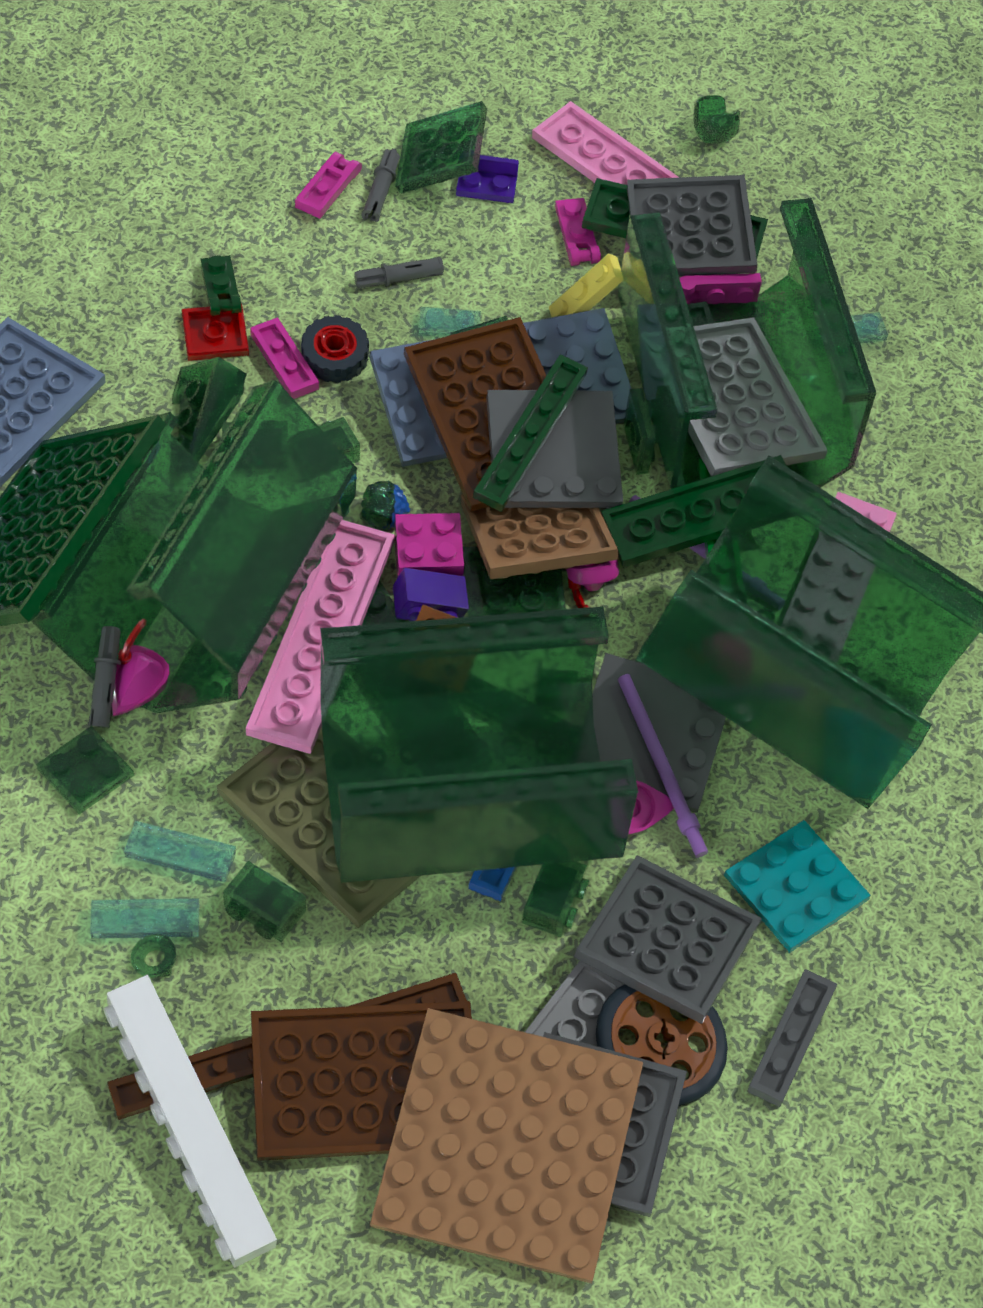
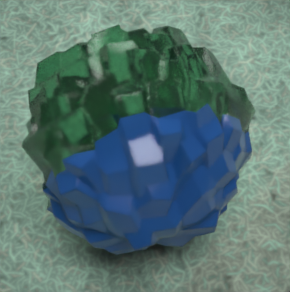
[360,480,410,531]

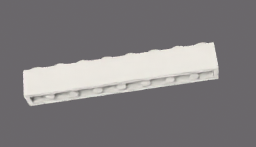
[103,975,277,1268]

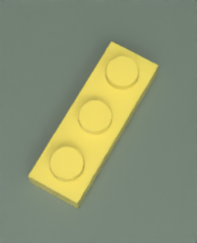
[549,253,624,318]

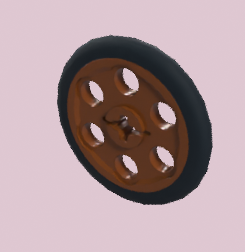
[595,984,728,1106]

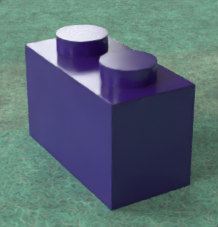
[393,568,469,623]

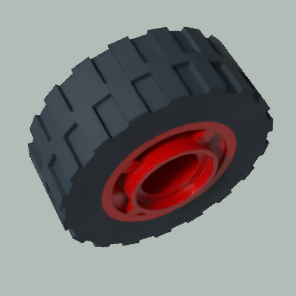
[301,315,369,383]

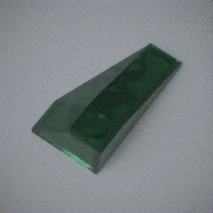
[168,357,247,476]

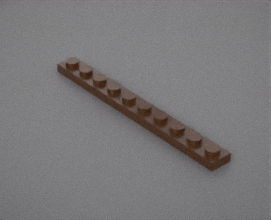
[107,972,467,1120]

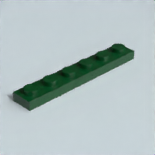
[473,354,588,512]

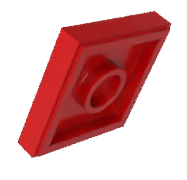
[181,304,249,361]

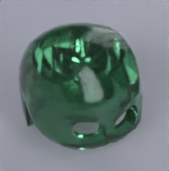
[693,95,740,144]

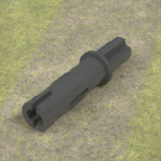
[361,148,400,222]
[354,256,444,288]
[88,626,121,728]

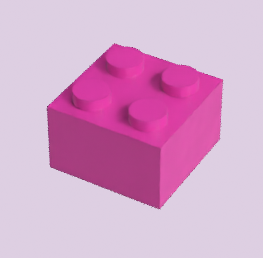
[394,513,464,578]

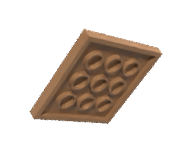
[461,495,618,579]

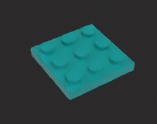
[724,820,871,953]

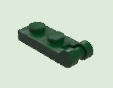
[200,255,242,316]

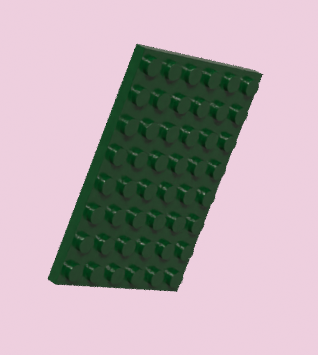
[0,415,166,626]

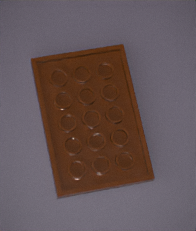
[403,317,547,512]
[251,1001,472,1161]

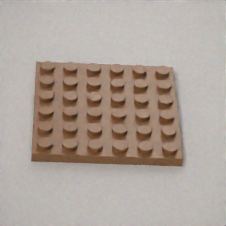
[370,1008,643,1284]

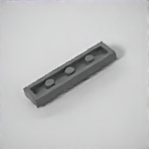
[747,969,837,1107]

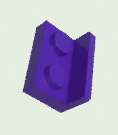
[456,153,519,204]

